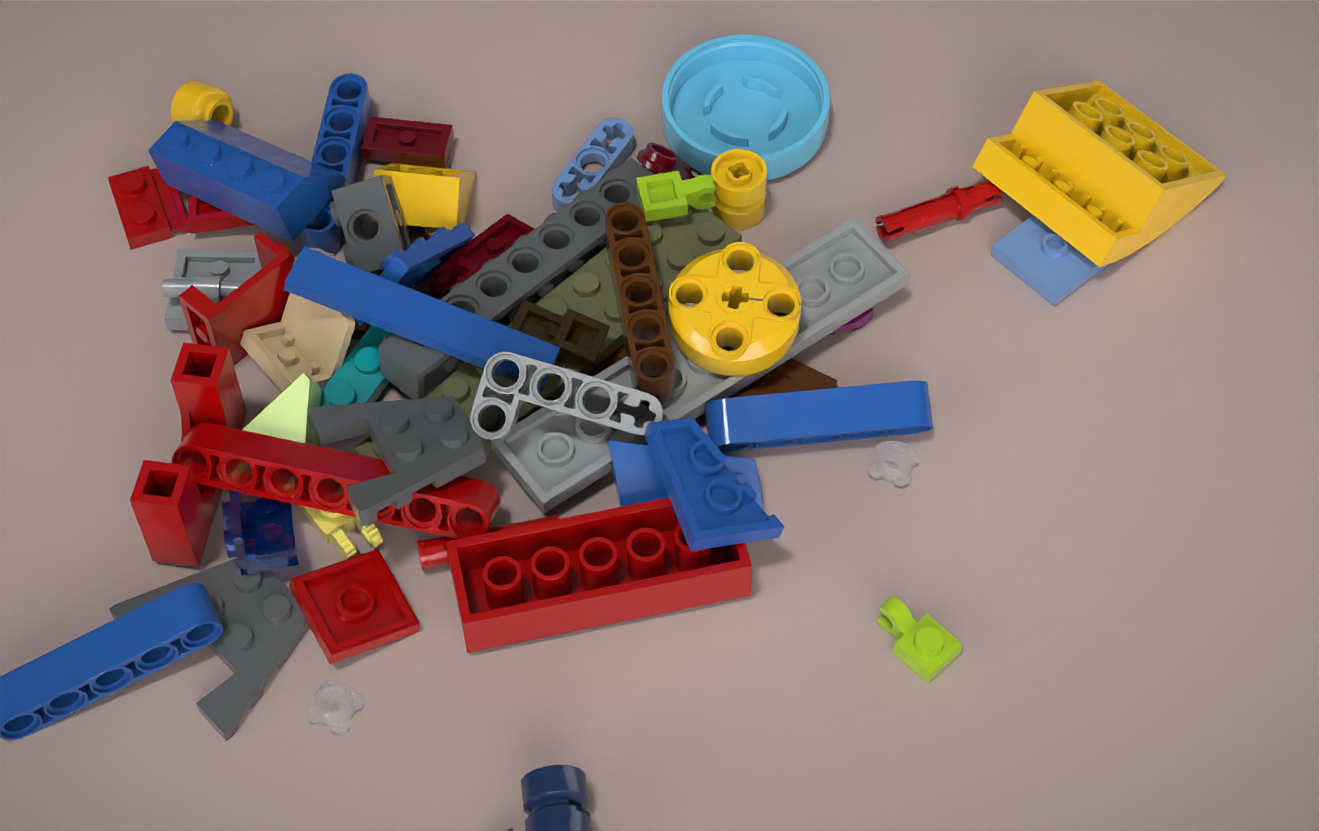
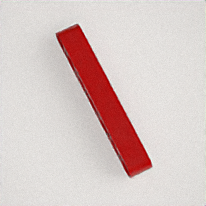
[171,423,501,539]

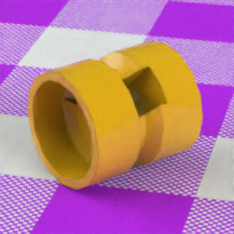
[710,149,767,231]

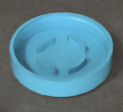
[662,34,830,180]

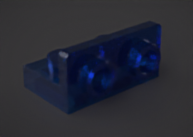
[222,490,299,576]

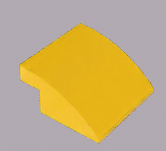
[972,80,1227,267]

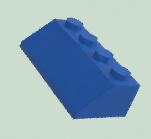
[148,120,346,242]

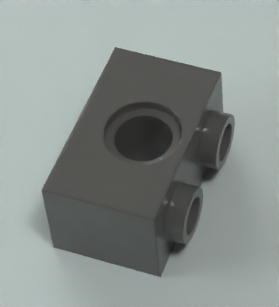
[330,175,412,273]

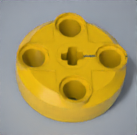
[668,242,802,376]

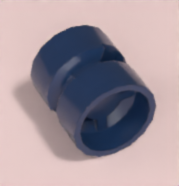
[521,765,592,831]

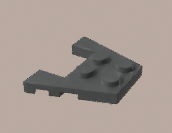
[307,396,486,527]
[109,552,310,741]

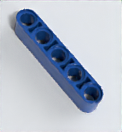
[301,73,372,257]
[705,380,933,452]
[0,583,223,740]

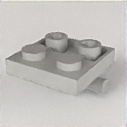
[162,249,262,330]

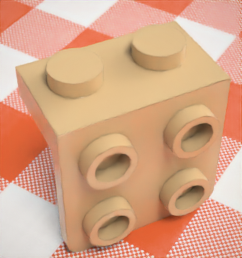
[240,293,355,392]

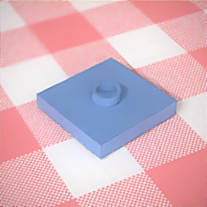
[991,215,1109,306]

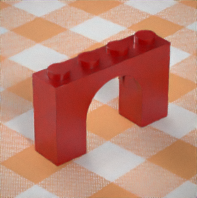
[130,342,247,567]

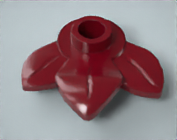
[637,142,695,180]

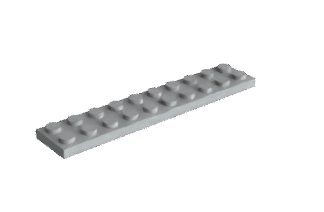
[490,217,910,513]

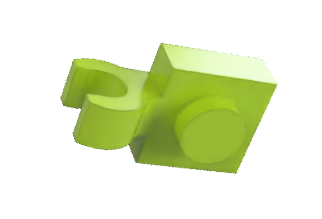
[636,171,716,222]
[877,596,963,684]

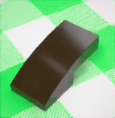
[510,299,610,366]

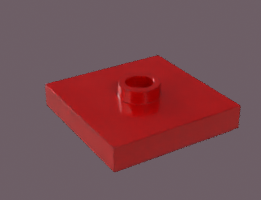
[289,549,420,664]

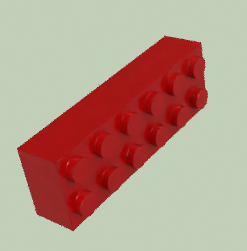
[445,497,752,653]

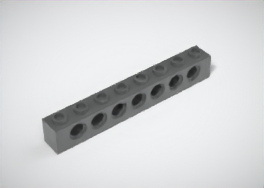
[379,158,655,399]

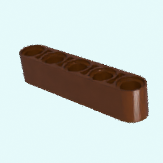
[605,202,675,406]

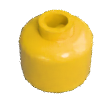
[171,80,234,126]

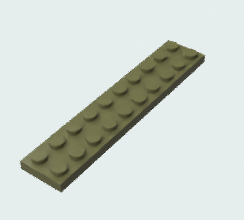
[354,205,742,503]

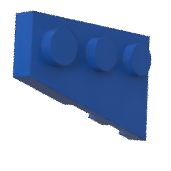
[354,222,475,326]
[644,417,785,551]
[607,439,764,507]

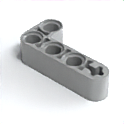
[470,352,664,440]

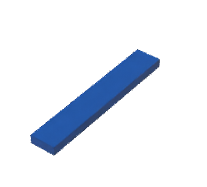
[284,247,560,392]

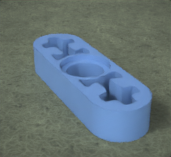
[552,118,633,212]

